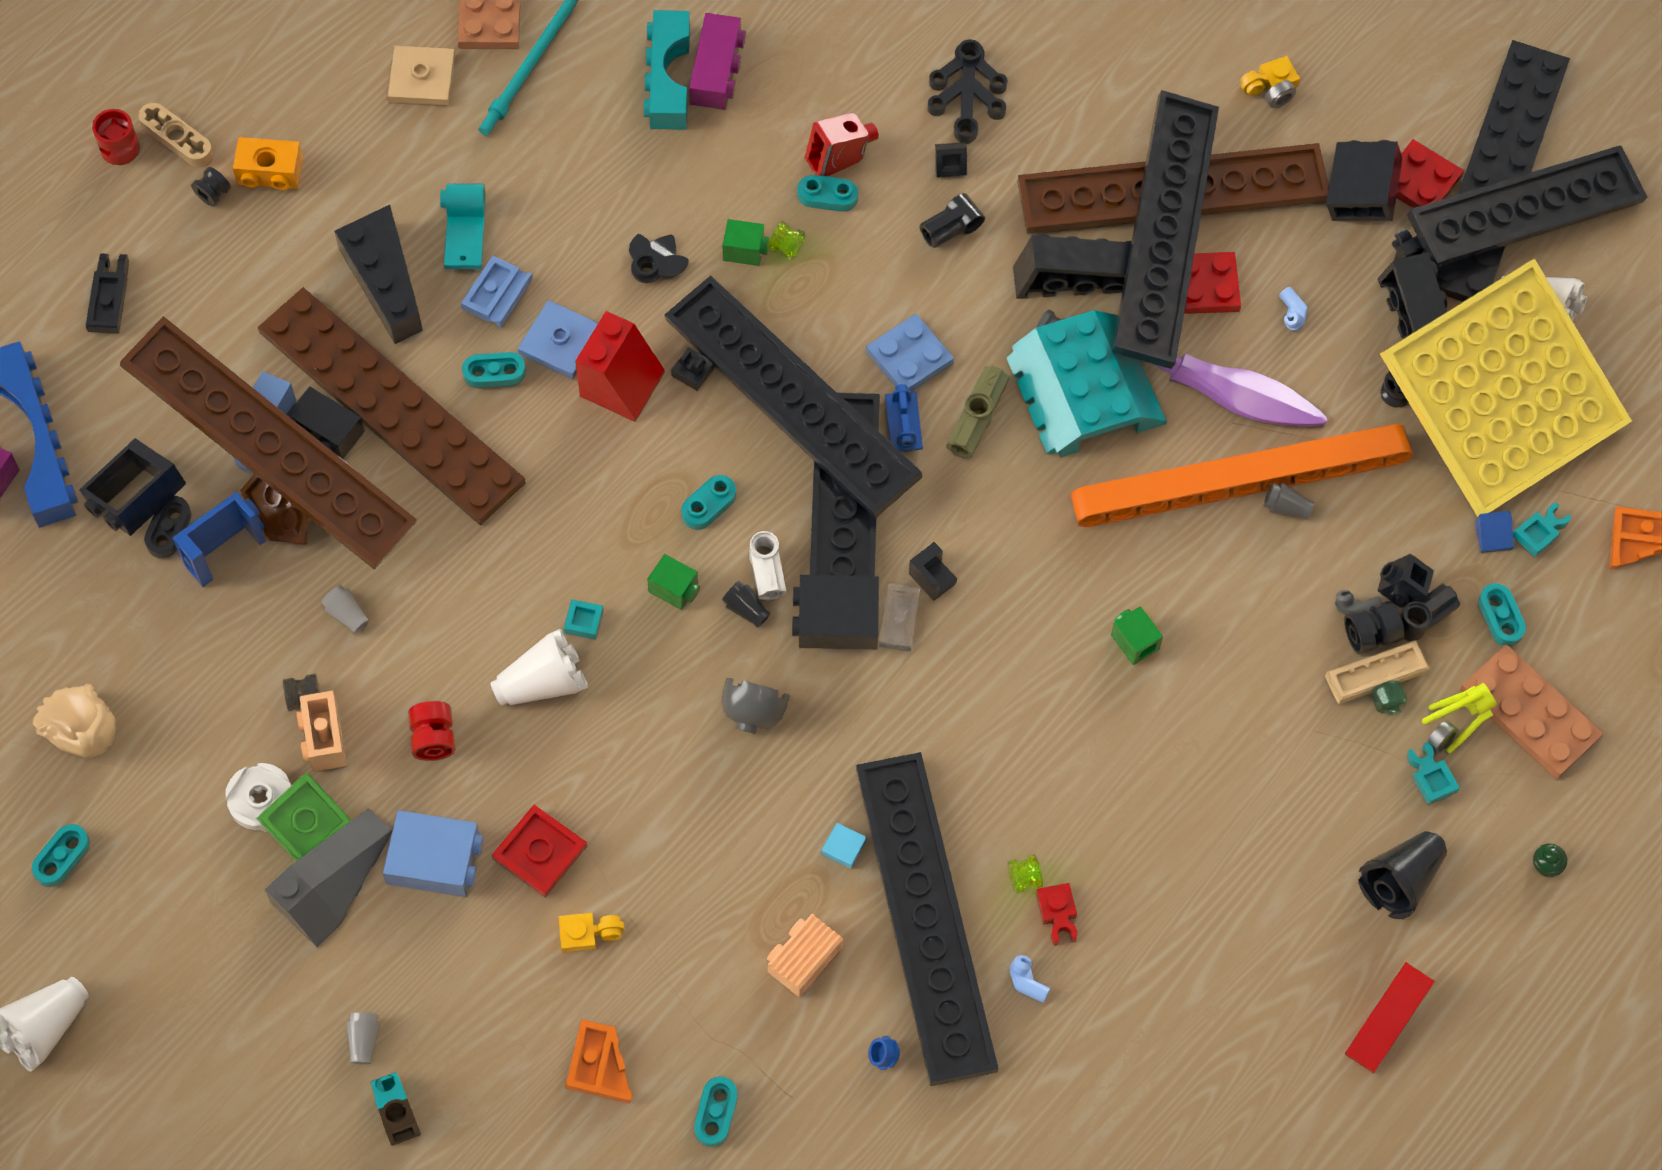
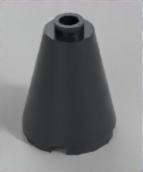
[1358,831,1447,919]

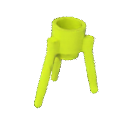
[1422,683,1497,754]

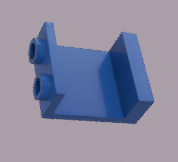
[173,492,265,587]

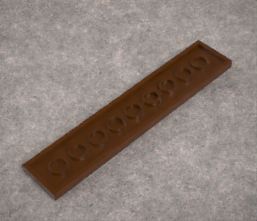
[1017,143,1329,234]
[258,287,526,526]
[120,316,417,570]

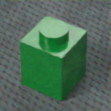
[722,219,770,266]
[647,553,700,610]
[1111,606,1163,665]

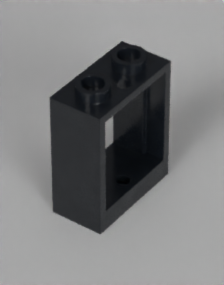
[79,438,186,536]

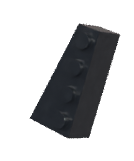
[334,204,423,344]
[1013,234,1132,299]
[1377,252,1447,339]

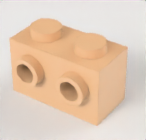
[296,690,347,772]

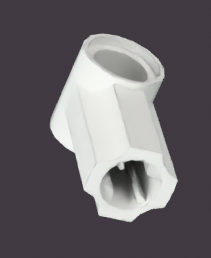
[749,531,787,601]

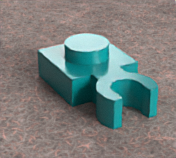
[1513,503,1572,558]
[1407,742,1460,805]

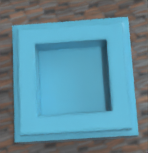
[821,823,867,869]

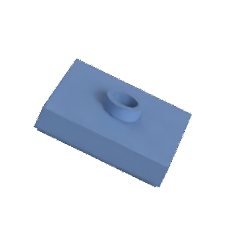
[518,300,598,379]

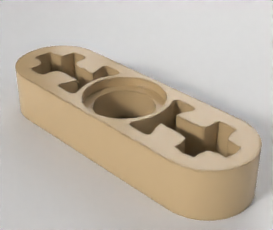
[139,103,213,167]

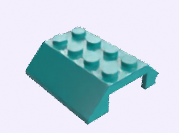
[1006,310,1167,458]

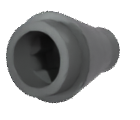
[1264,482,1314,520]

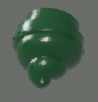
[1533,843,1567,877]

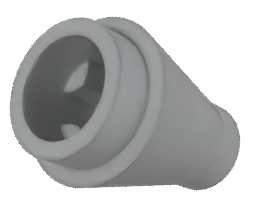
[321,585,369,634]
[346,1013,380,1064]

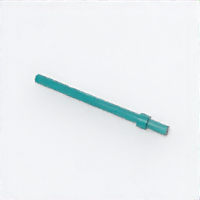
[478,0,578,136]

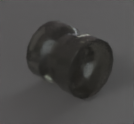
[283,674,320,711]

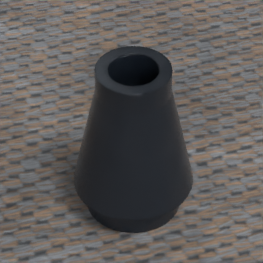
[722,581,771,628]

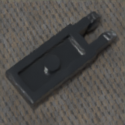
[86,253,129,334]

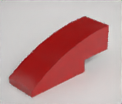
[1345,962,1435,1074]

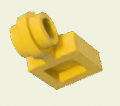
[1241,55,1300,96]
[558,913,625,953]

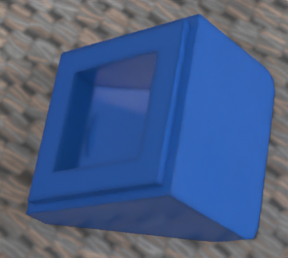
[1475,511,1514,553]

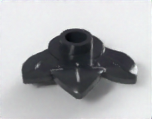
[629,234,689,283]

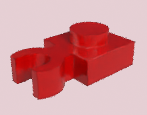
[1036,883,1077,946]

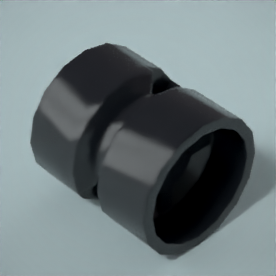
[1344,601,1404,654]

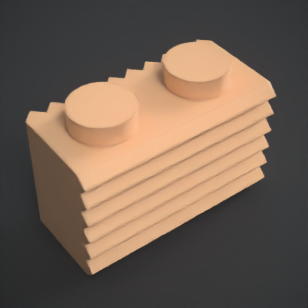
[767,914,843,998]

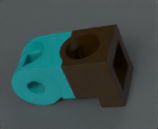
[370,1072,421,1146]

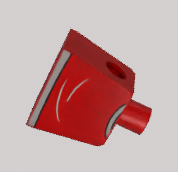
[804,113,879,177]

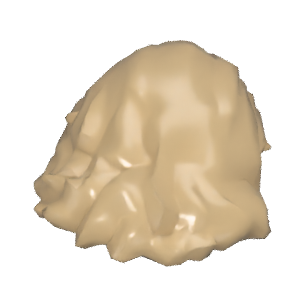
[32,684,116,758]

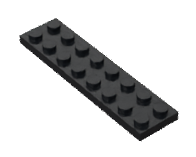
[1407,145,1647,267]
[810,393,880,576]

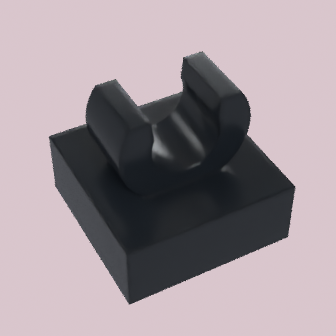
[935,142,967,177]
[1392,228,1425,261]
[671,347,715,391]

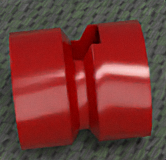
[92,109,140,165]
[408,701,456,761]

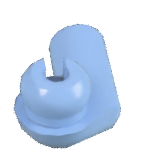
[1279,287,1308,330]
[1009,955,1050,1003]

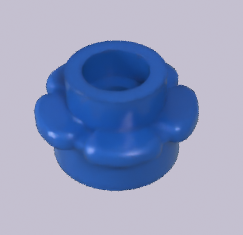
[868,1036,900,1070]

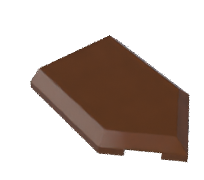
[240,474,309,545]

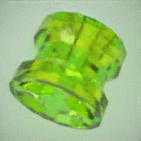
[769,221,805,260]
[1008,854,1043,893]

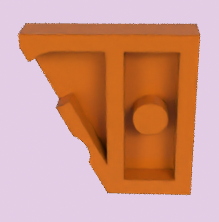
[1609,506,1662,569]
[565,1019,632,1104]

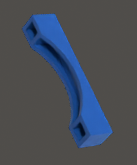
[0,341,78,528]

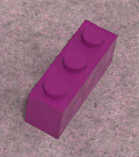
[689,13,746,110]

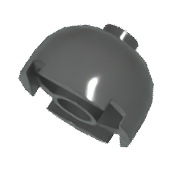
[722,678,790,734]

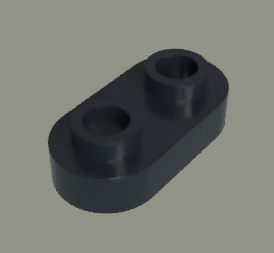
[144,496,192,558]

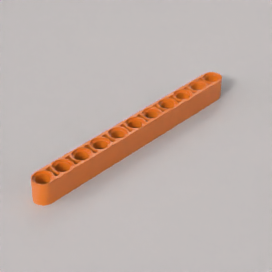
[1070,424,1413,527]

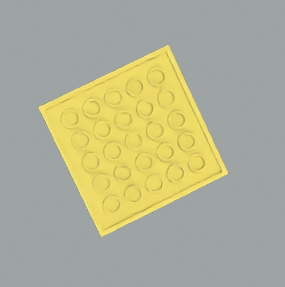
[1380,258,1632,517]

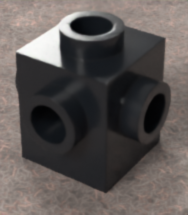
[1377,553,1434,608]

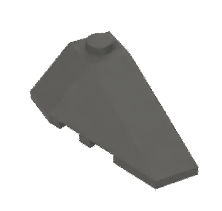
[265,808,392,947]

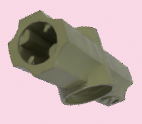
[946,365,1009,459]

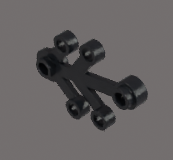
[928,39,1008,144]

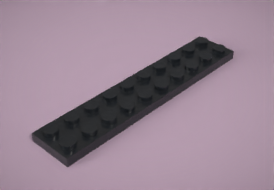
[1437,40,1570,302]
[1112,90,1219,369]
[664,276,923,519]
[856,752,999,1086]

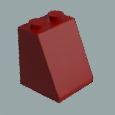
[575,311,665,422]

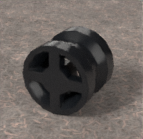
[191,167,231,206]
[1380,371,1408,407]

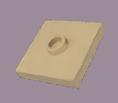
[387,45,455,106]

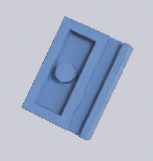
[461,256,532,328]

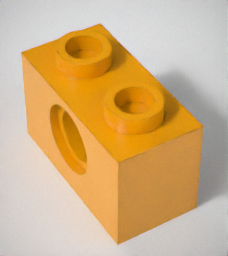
[233,137,303,190]

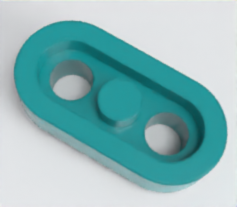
[797,175,858,211]
[462,352,526,388]
[681,475,736,530]
[1478,583,1526,646]
[32,824,90,887]
[694,1076,738,1147]

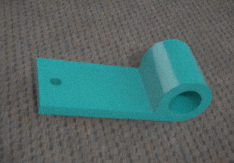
[440,183,486,269]

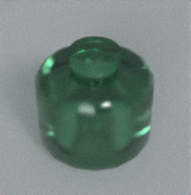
[1371,680,1407,716]

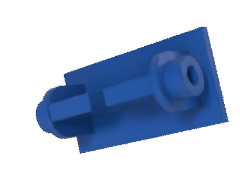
[885,384,923,451]

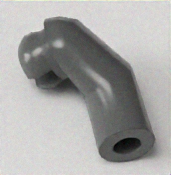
[1335,590,1383,615]

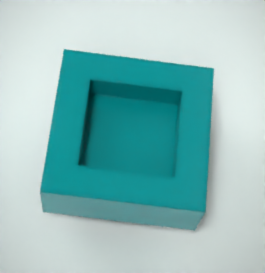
[564,599,604,640]

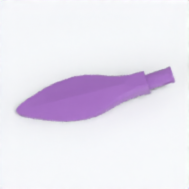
[1153,353,1327,427]

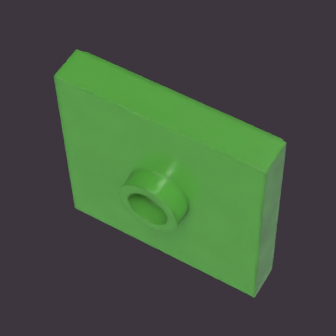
[256,772,352,862]

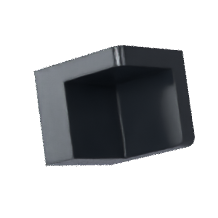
[909,542,957,601]

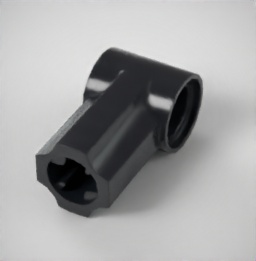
[920,193,985,248]
[1400,583,1461,641]

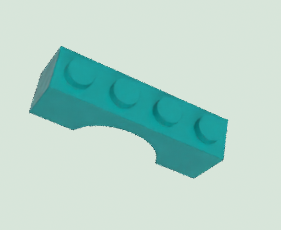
[644,10,690,130]

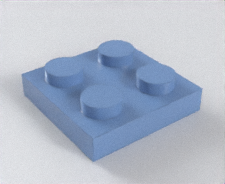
[866,314,954,392]

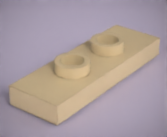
[1325,640,1430,705]

